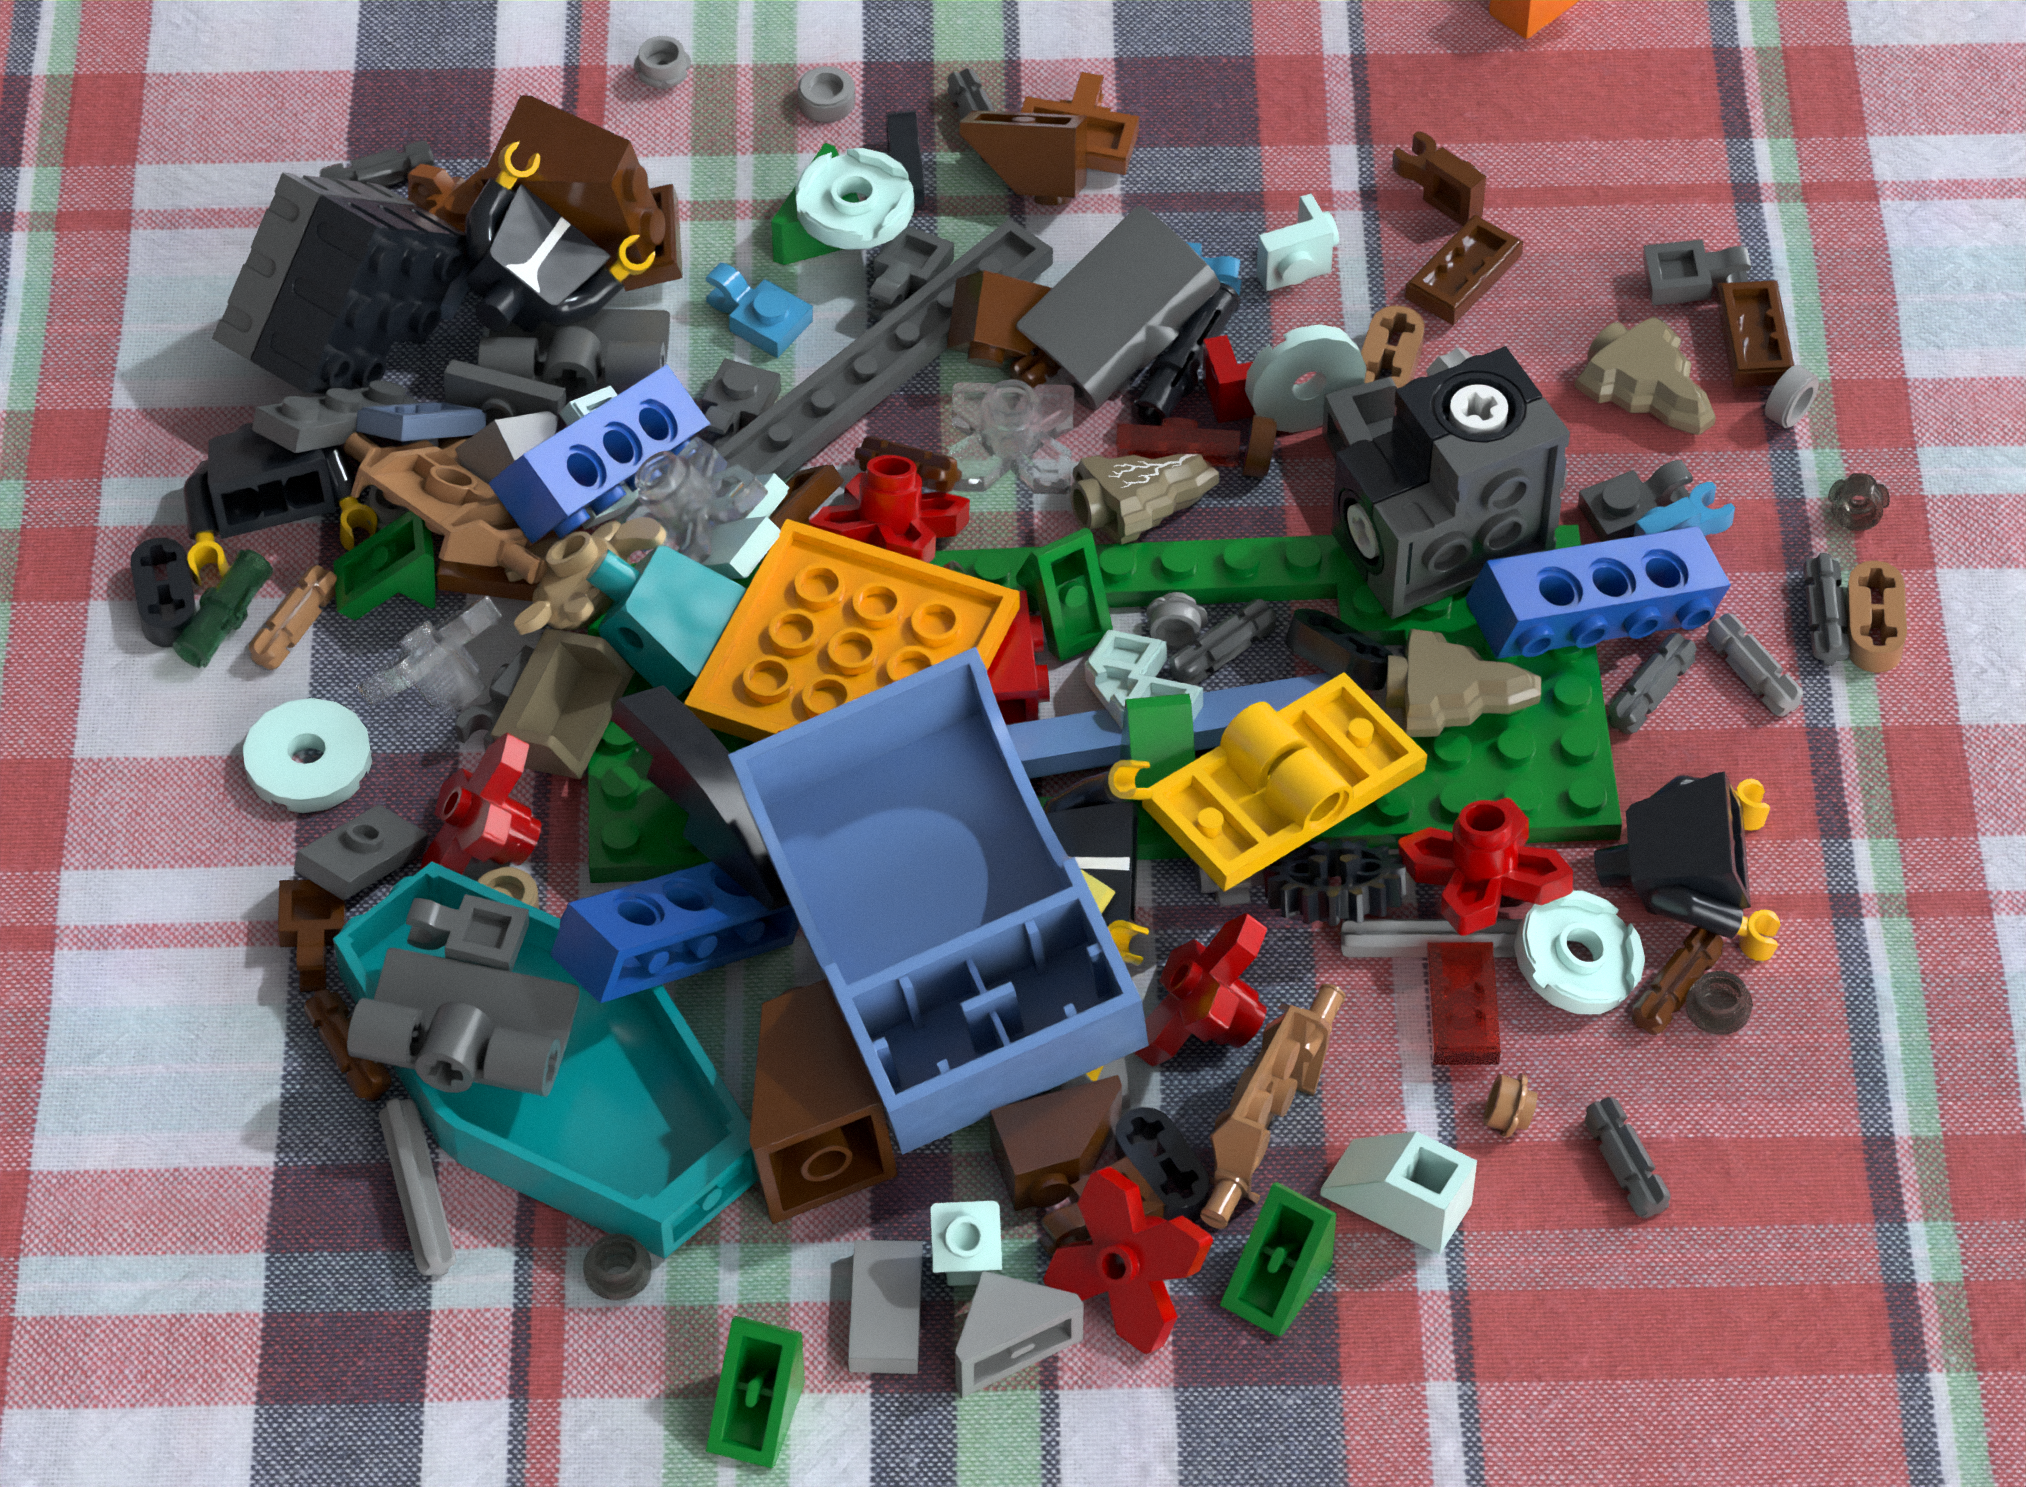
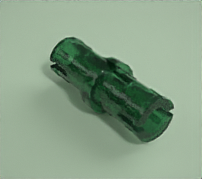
[173,549,274,668]

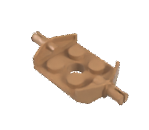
[344,432,548,584]
[1200,984,1346,1229]

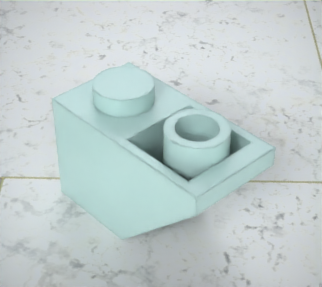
[1320,1131,1477,1254]

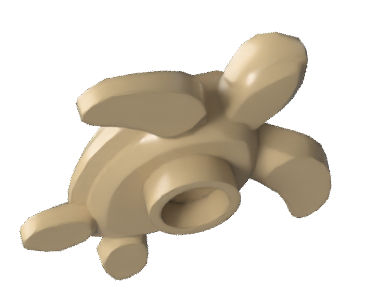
[504,517,667,635]

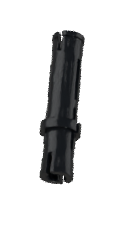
[1131,282,1241,430]

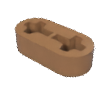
[1361,305,1424,389]
[1845,560,1907,673]

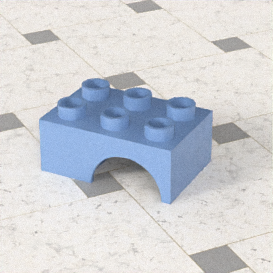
[728,647,1149,1155]

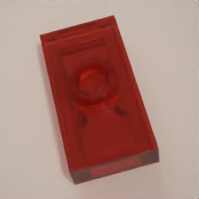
[1116,418,1240,467]
[1426,942,1501,1065]

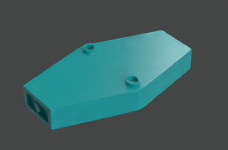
[333,862,759,1259]

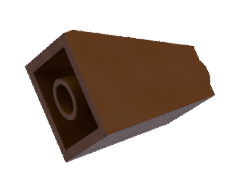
[481,95,665,267]
[749,979,898,1225]

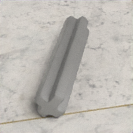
[1340,919,1522,958]
[379,1098,457,1277]

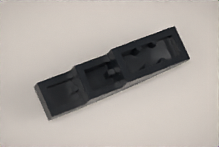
[610,685,790,911]

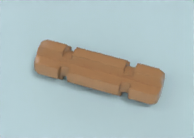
[248,565,337,670]

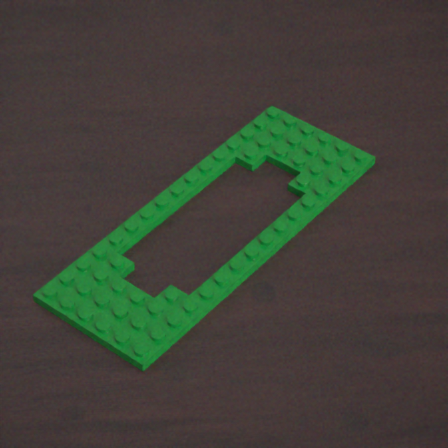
[588,525,1622,883]

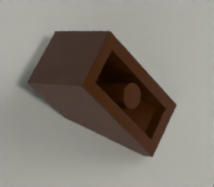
[960,110,1087,205]
[946,270,1052,368]
[990,1075,1122,1211]

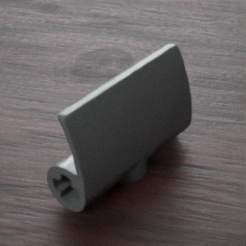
[1015,205,1220,410]
[478,309,670,405]
[347,948,580,1097]

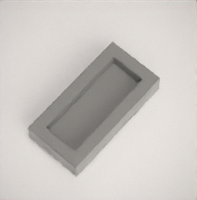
[848,1240,923,1374]

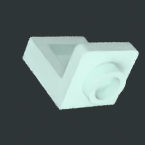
[1257,194,1339,292]
[930,1201,1002,1286]

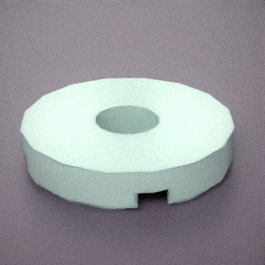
[795,148,914,250]
[1245,324,1367,433]
[243,698,372,813]
[1514,890,1645,1014]

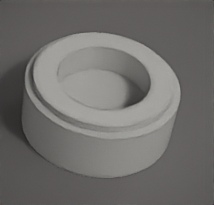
[797,67,855,123]
[1765,365,1819,428]

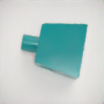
[586,545,747,697]

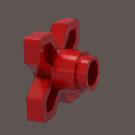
[809,455,970,563]
[420,732,542,875]
[1398,798,1573,936]
[1133,913,1267,1067]
[1043,1166,1213,1354]

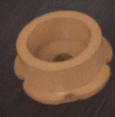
[1483,1073,1537,1137]

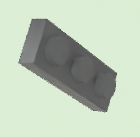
[252,381,421,453]

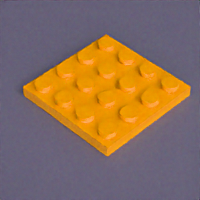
[684,519,1020,743]

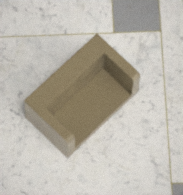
[490,628,635,779]

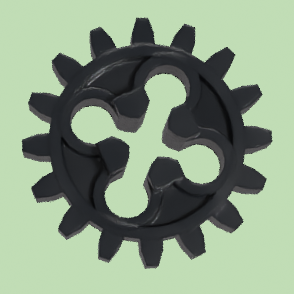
[1264,838,1407,926]

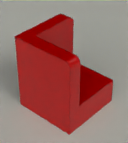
[1202,335,1256,423]

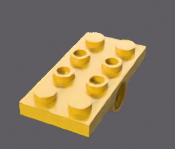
[1142,672,1427,892]

